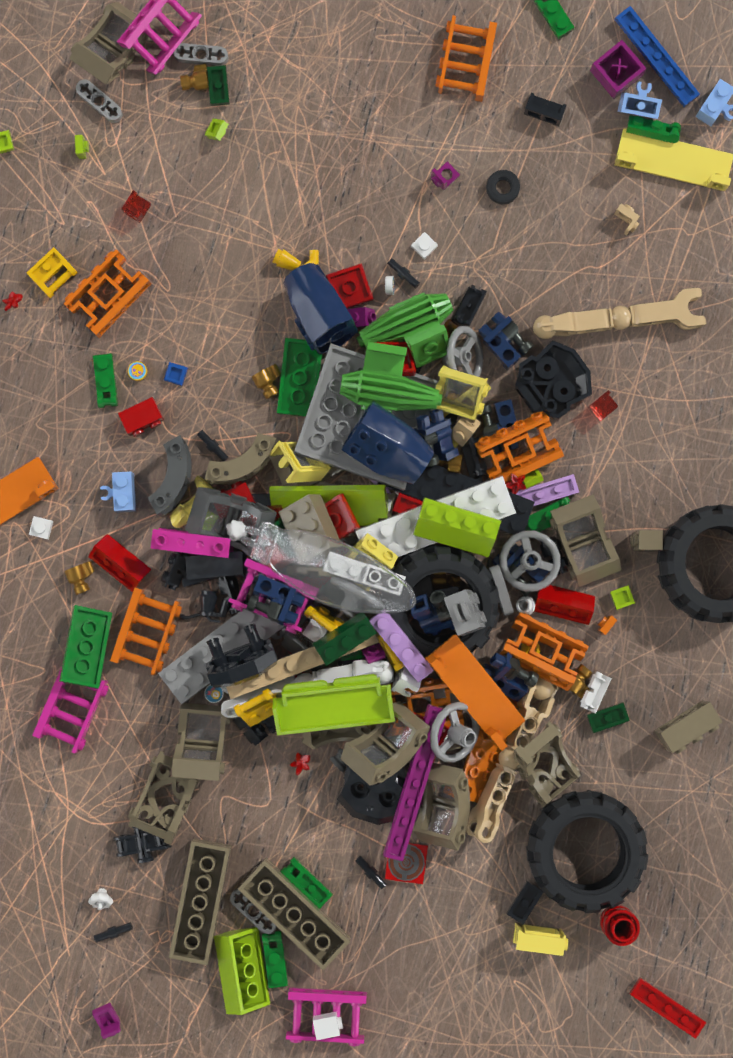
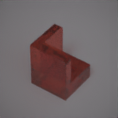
[121,190,151,223]
[589,390,618,421]

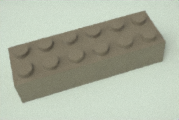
[169,838,232,965]
[238,857,351,971]

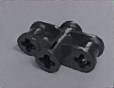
[113,821,172,863]

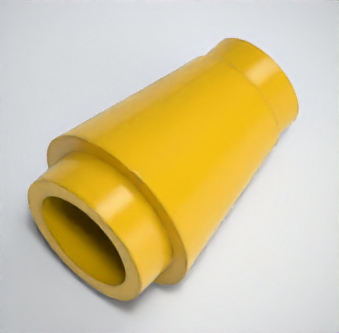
[272,249,301,271]

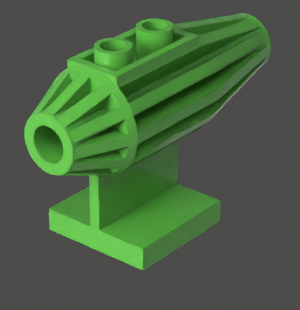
[356,292,453,368]
[340,341,442,413]

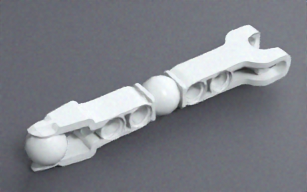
[221,660,394,718]

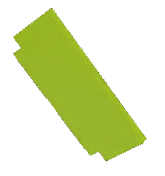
[269,485,389,526]
[272,674,395,736]

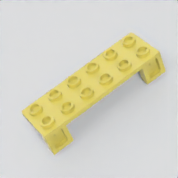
[614,128,733,191]

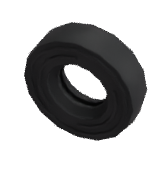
[486,170,520,205]

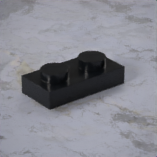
[506,880,544,925]

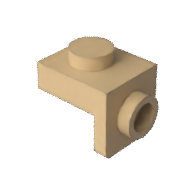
[614,204,640,236]
[451,417,481,447]

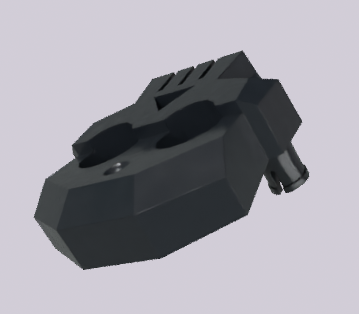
[515,340,592,419]
[206,623,277,688]
[337,750,409,825]

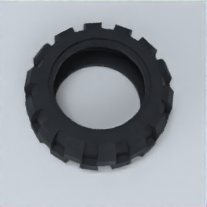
[380,544,500,658]
[526,790,649,913]

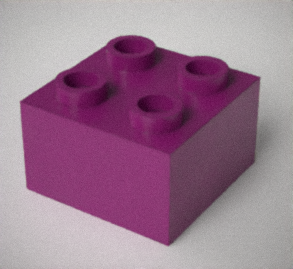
[590,40,646,99]

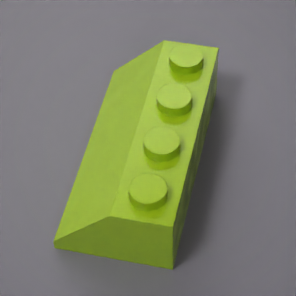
[413,497,501,557]
[214,927,270,1015]

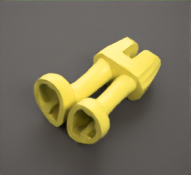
[170,475,213,528]

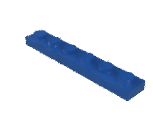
[614,6,700,107]

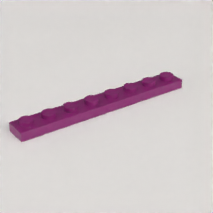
[383,704,446,861]

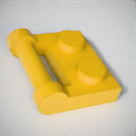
[26,247,78,299]
[304,606,345,632]
[376,632,405,671]
[233,688,277,727]

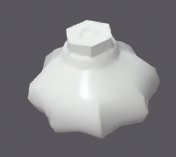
[226,520,249,541]
[88,888,113,910]

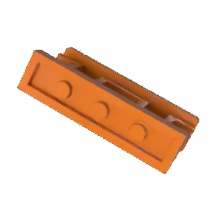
[64,249,151,338]
[474,411,564,483]
[500,612,589,691]
[387,678,464,737]

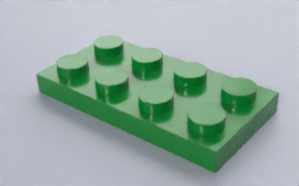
[277,338,322,417]
[59,605,112,689]

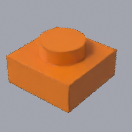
[597,615,617,635]

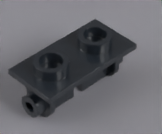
[461,437,488,478]
[540,536,569,576]
[161,552,189,591]
[217,576,245,615]
[232,717,268,746]

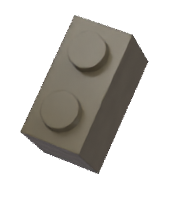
[630,530,663,552]

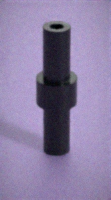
[387,258,420,289]
[197,430,229,462]
[355,856,387,889]
[94,922,133,943]

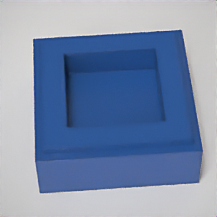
[164,362,188,386]

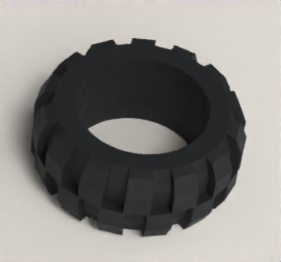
[656,504,733,623]

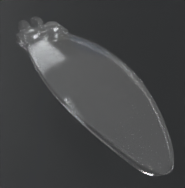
[241,521,416,614]

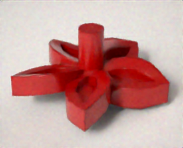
[2,291,23,311]
[505,473,526,494]
[290,752,310,776]

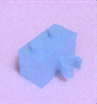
[695,79,733,127]
[617,81,662,119]
[100,471,136,513]

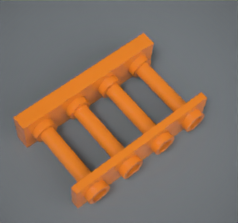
[435,15,497,102]
[110,588,182,675]

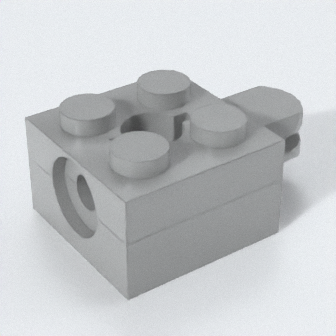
[444,589,487,636]

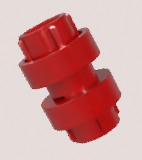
[600,905,640,946]

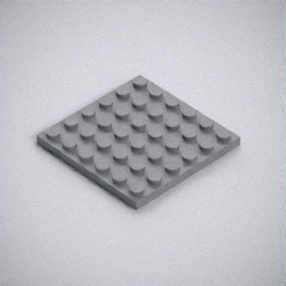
[294,344,439,491]

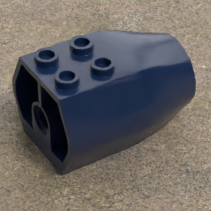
[283,263,358,355]
[341,401,434,484]

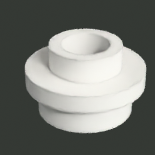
[516,596,535,615]

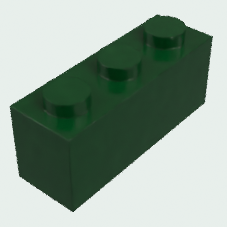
[313,612,377,666]

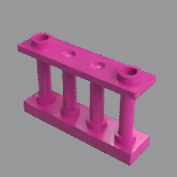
[117,0,202,75]
[151,528,234,558]
[228,558,320,634]
[32,664,109,753]
[286,988,367,1046]

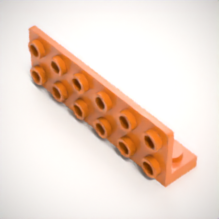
[0,457,59,525]
[425,634,525,751]
[444,695,518,803]

